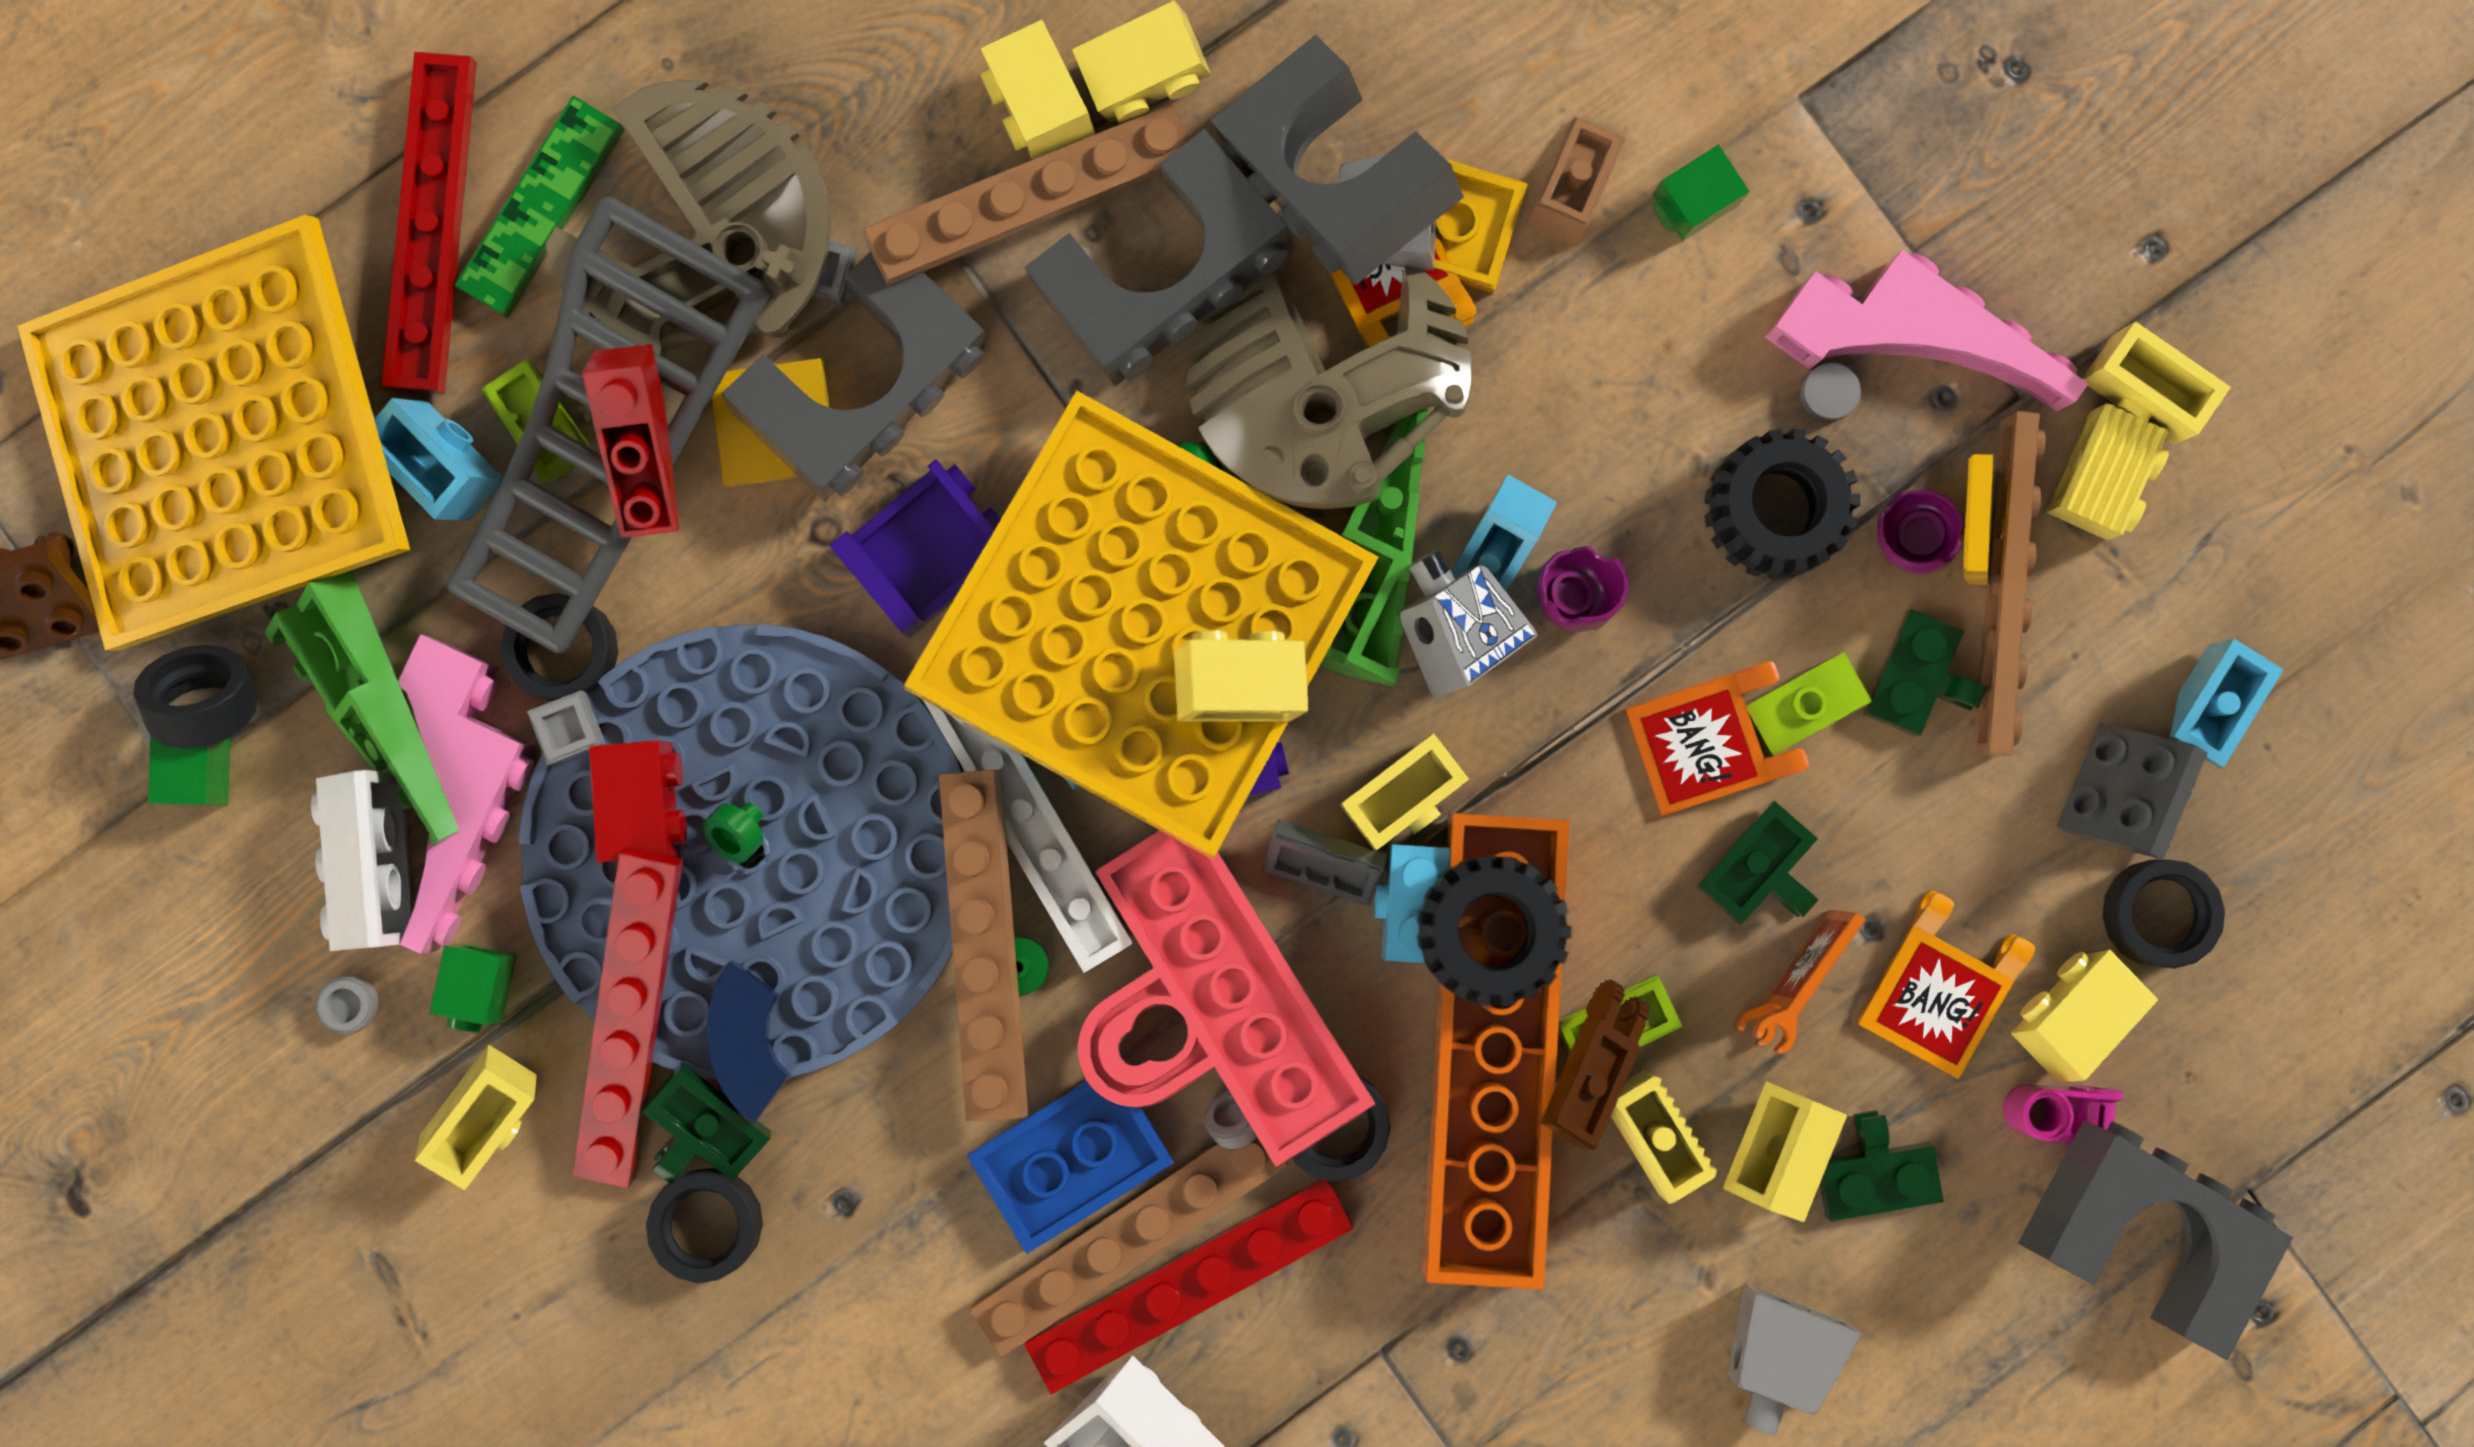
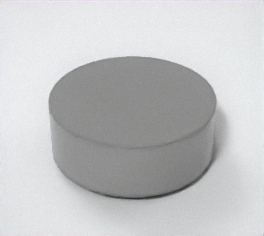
[1800,363,1861,422]
[316,976,379,1034]
[1204,1090,1257,1149]

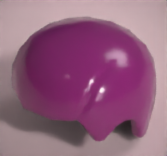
[1877,489,1965,575]
[1535,546,1629,632]

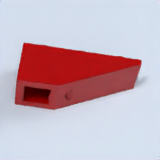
[582,344,679,538]

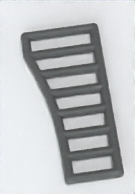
[447,196,770,653]

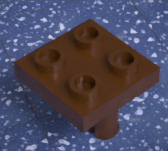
[0,532,100,660]

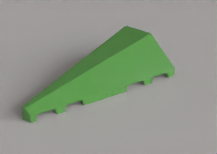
[1320,407,1429,686]
[264,570,459,846]

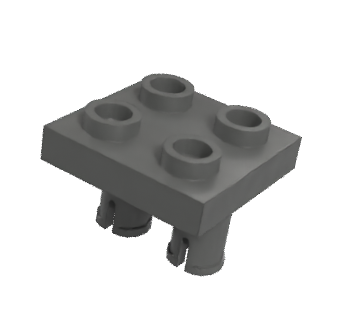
[2057,722,2207,860]

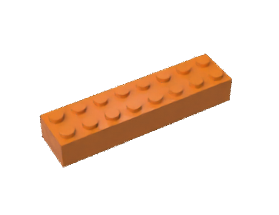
[1422,813,1570,1290]

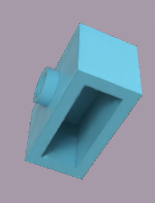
[374,398,503,521]
[1374,844,1450,963]

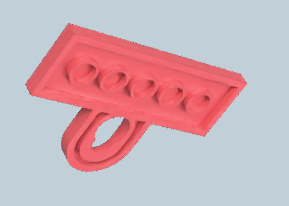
[1078,830,1376,1167]

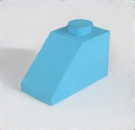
[1451,474,1557,591]
[2170,639,2284,768]

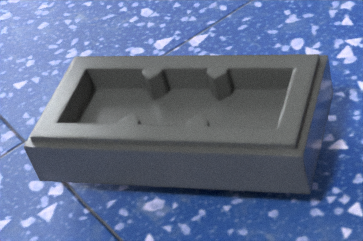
[1261,819,1387,906]

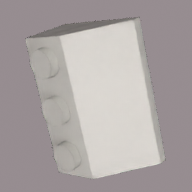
[311,770,415,951]
[1043,1356,1225,1447]

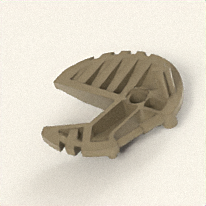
[546,80,831,357]
[1187,267,1472,518]

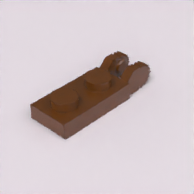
[1540,979,1650,1151]

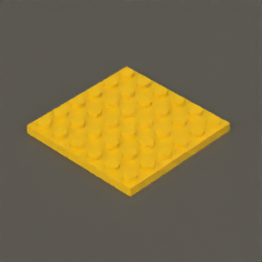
[17,214,410,651]
[904,390,1379,859]

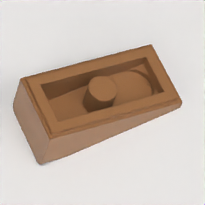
[1528,116,1626,246]

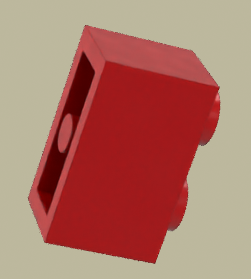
[589,740,687,863]

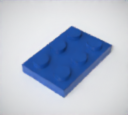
[967,1080,1174,1254]

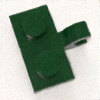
[1863,609,1987,737]
[1696,801,1818,924]
[642,1062,771,1183]
[1820,1110,1944,1221]

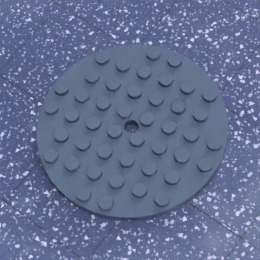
[519,624,963,1080]

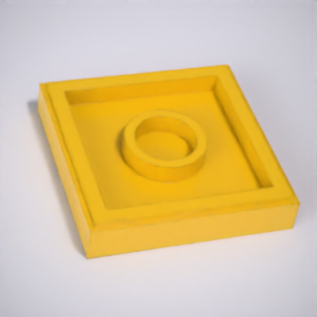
[1435,159,1528,294]
[712,358,830,487]
[1963,454,1993,585]

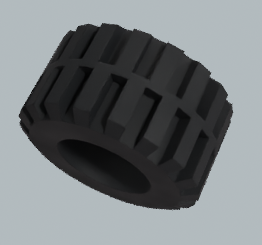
[1704,429,1860,579]
[1417,856,1571,1007]

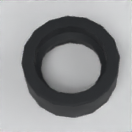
[500,593,619,701]
[133,645,257,749]
[2102,859,2225,969]
[1292,1074,1391,1182]
[646,1168,763,1283]

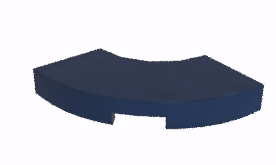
[706,960,791,1124]

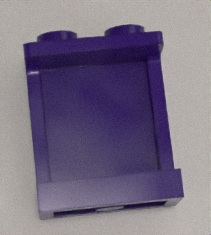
[829,459,1001,638]

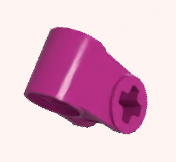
[2002,1084,2123,1145]

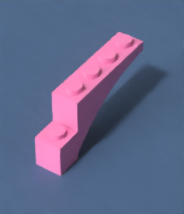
[1765,250,2089,412]
[398,634,536,954]

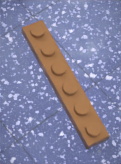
[863,103,1190,286]
[1973,411,2046,757]
[939,770,1028,1122]
[970,1137,1288,1358]

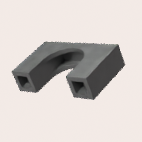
[1210,35,1464,285]
[1024,129,1293,386]
[722,251,985,502]
[2018,1121,2293,1361]

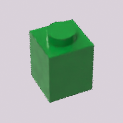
[1652,144,1750,241]
[148,736,231,805]
[429,943,517,1032]

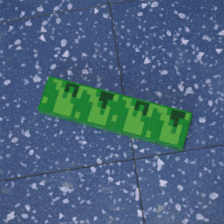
[454,95,625,318]

